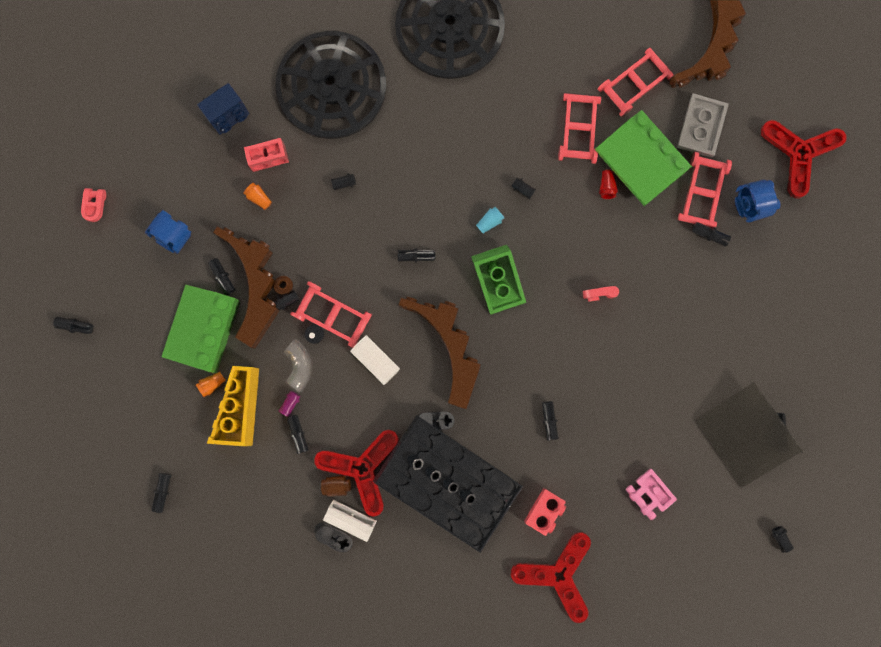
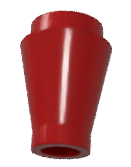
[599,170,618,199]

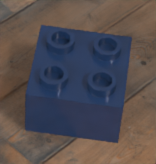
[197,83,250,135]

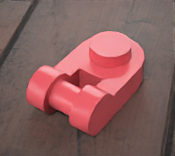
[81,188,106,222]
[583,286,619,302]

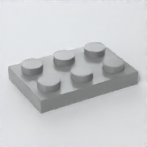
[677,93,729,158]

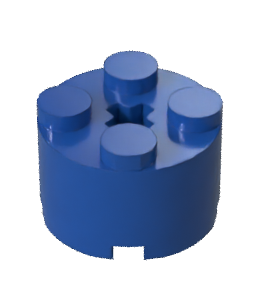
[735,179,780,222]
[145,210,191,254]

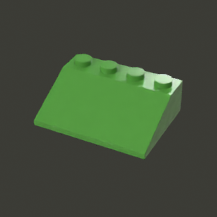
[595,110,692,206]
[162,285,240,373]

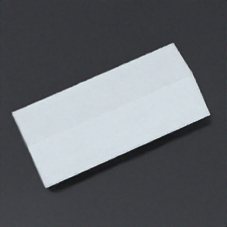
[350,335,400,385]
[323,500,377,542]

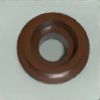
[274,276,293,295]

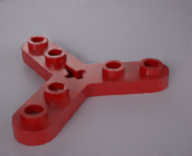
[761,120,847,199]
[314,430,398,517]
[510,532,591,623]

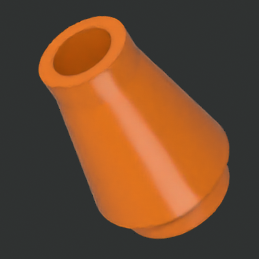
[243,182,272,210]
[196,371,226,397]

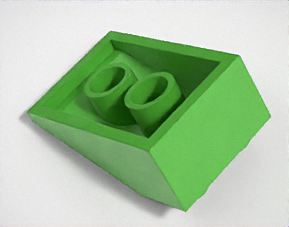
[471,245,527,315]

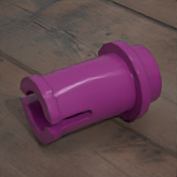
[278,391,301,417]

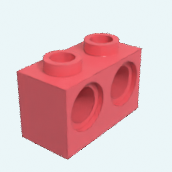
[244,138,289,172]
[524,488,566,536]

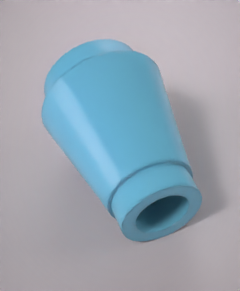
[476,207,504,234]

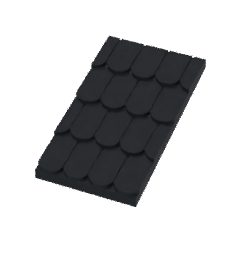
[373,415,523,553]

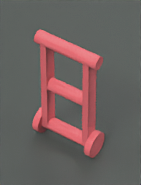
[597,48,674,117]
[558,93,601,164]
[678,152,732,228]
[290,281,372,348]

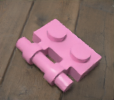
[625,469,677,520]

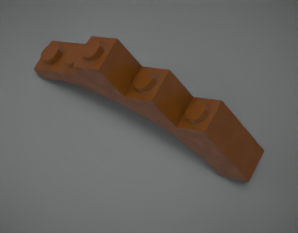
[669,0,746,88]
[213,226,280,349]
[399,297,481,409]

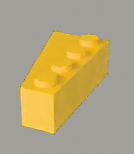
[207,366,259,446]

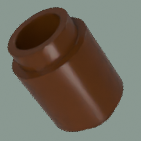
[321,476,351,497]

